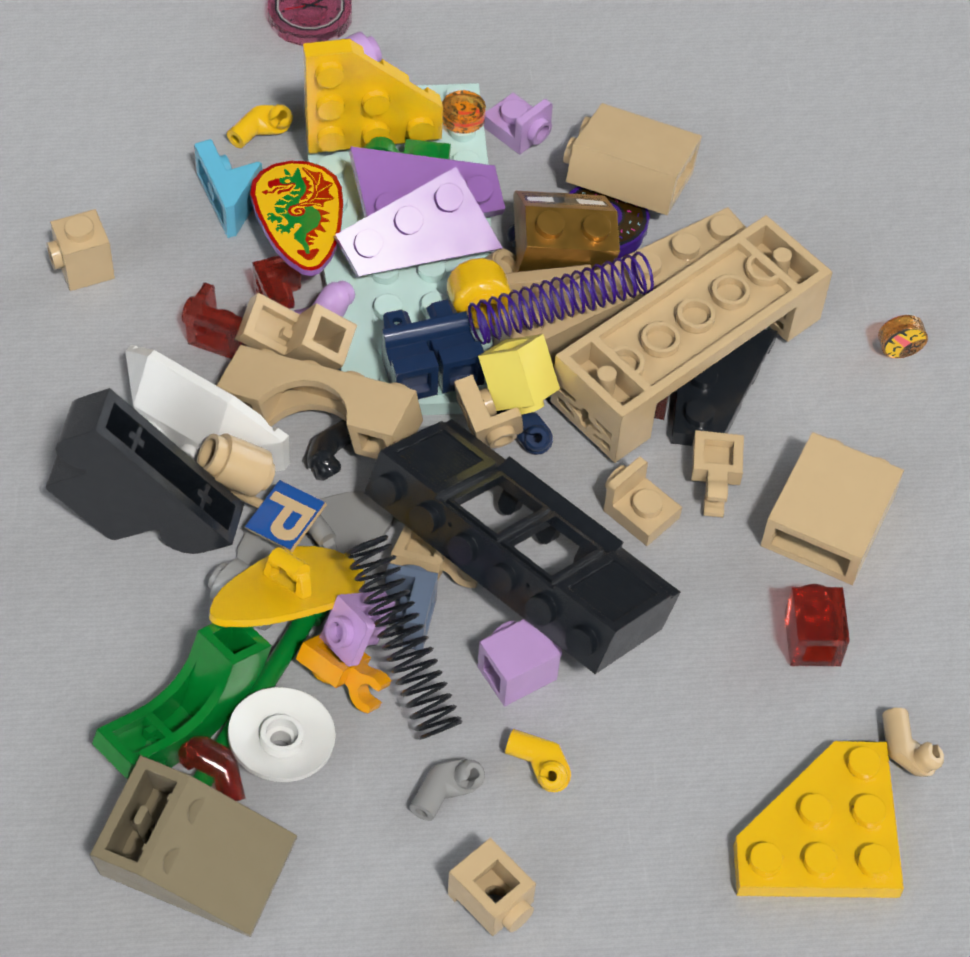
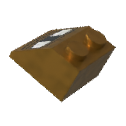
[513,190,620,272]

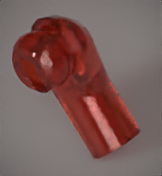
[178,736,246,802]

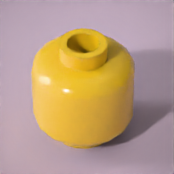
[447,258,513,329]

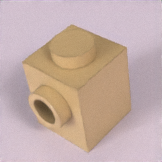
[46,209,115,291]

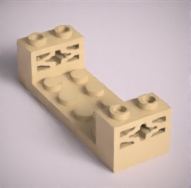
[550,215,833,463]

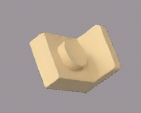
[454,374,523,448]
[603,456,682,546]

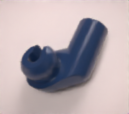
[497,409,553,455]

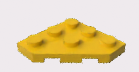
[303,39,443,154]
[733,741,904,898]

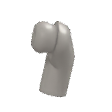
[409,759,485,821]

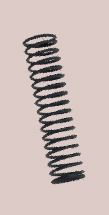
[344,535,463,740]

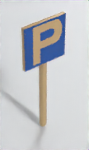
[227,480,327,552]

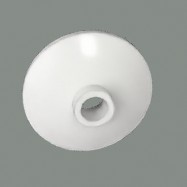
[228,687,336,782]

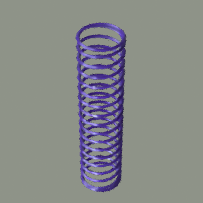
[468,251,654,345]

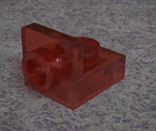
[252,256,301,309]
[182,282,247,359]

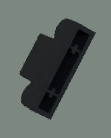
[46,388,245,554]

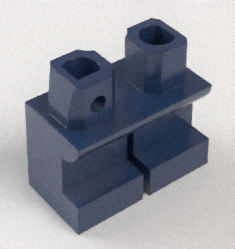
[382,299,484,399]

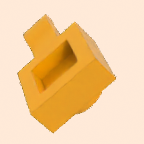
[296,634,392,713]

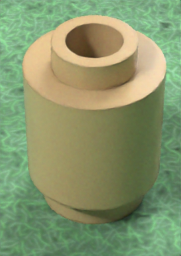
[197,433,275,497]

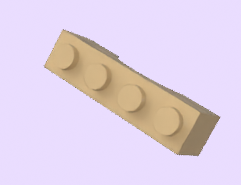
[216,345,423,459]

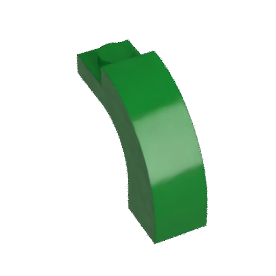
[92,623,272,779]

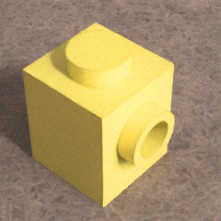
[478,334,560,414]

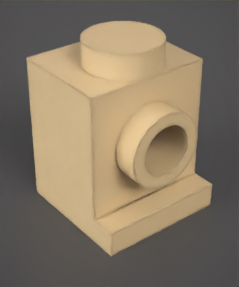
[448,838,536,936]

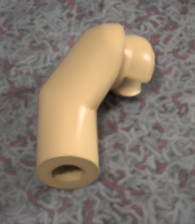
[882,708,944,777]

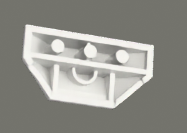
[125,345,290,472]

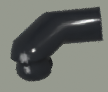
[307,420,352,481]

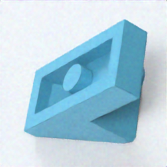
[194,139,262,238]

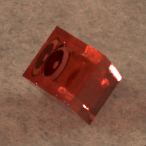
[784,584,850,667]

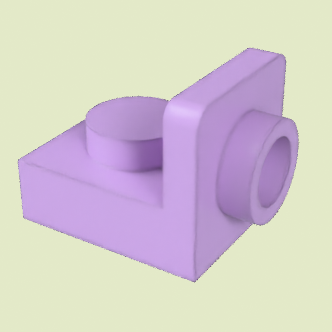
[483,92,553,155]
[320,591,396,667]

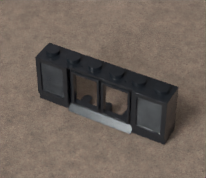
[364,419,681,674]

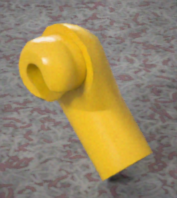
[226,104,293,149]
[505,728,571,792]

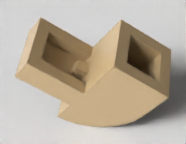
[235,293,357,370]

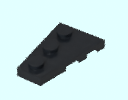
[671,329,778,446]

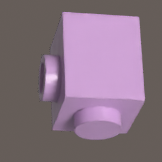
[477,619,562,707]

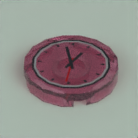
[268,0,352,46]

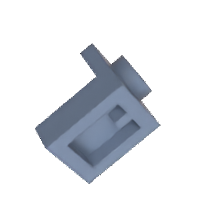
[385,564,438,650]

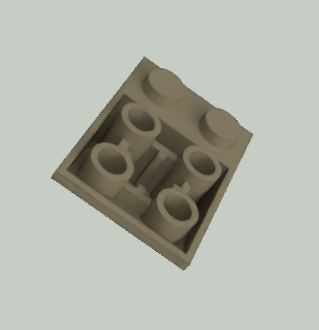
[90,755,298,937]

